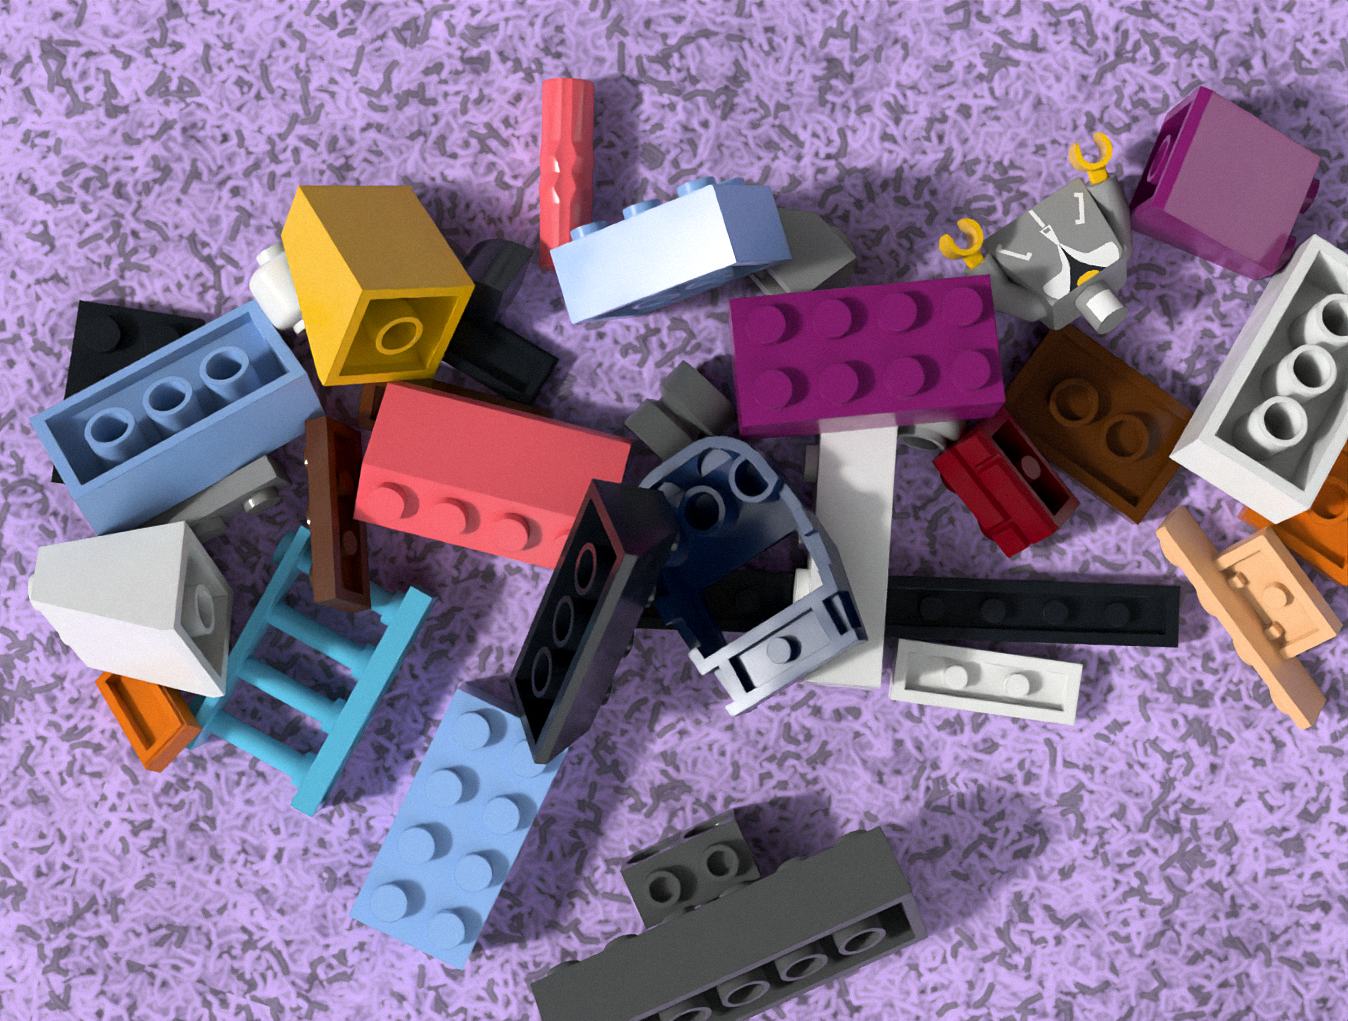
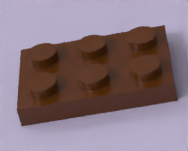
[1002,323,1194,525]

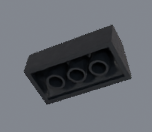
[508,478,680,765]

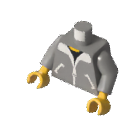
[939,132,1134,334]

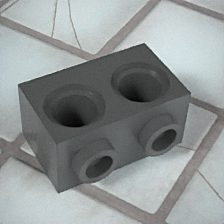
[620,808,761,929]

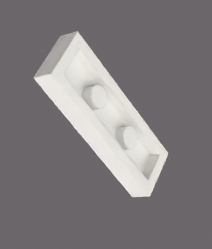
[888,638,1083,725]

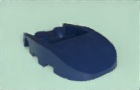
[638,436,869,717]

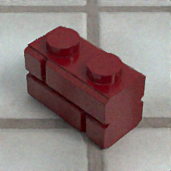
[932,406,1080,558]

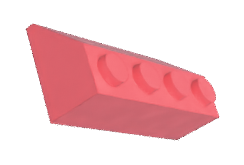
[353,381,633,570]

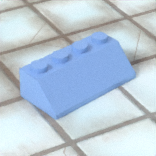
[29,299,326,536]

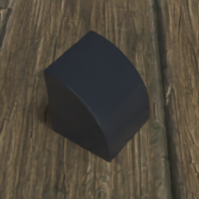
[461,239,533,333]

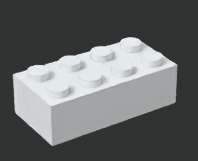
[1169,234,1348,524]

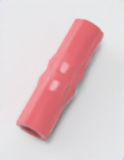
[539,78,594,271]

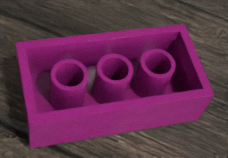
[728,274,1006,441]

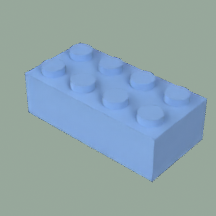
[348,682,569,970]

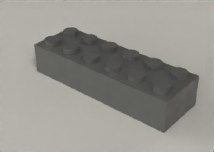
[530,826,928,1021]

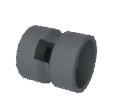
[624,360,738,462]

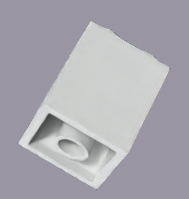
[28,521,234,698]

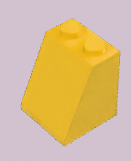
[281,185,475,386]

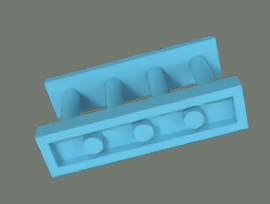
[185,525,440,817]

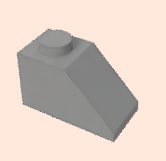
[749,208,856,295]

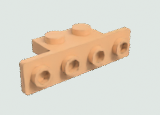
[1156,505,1343,730]

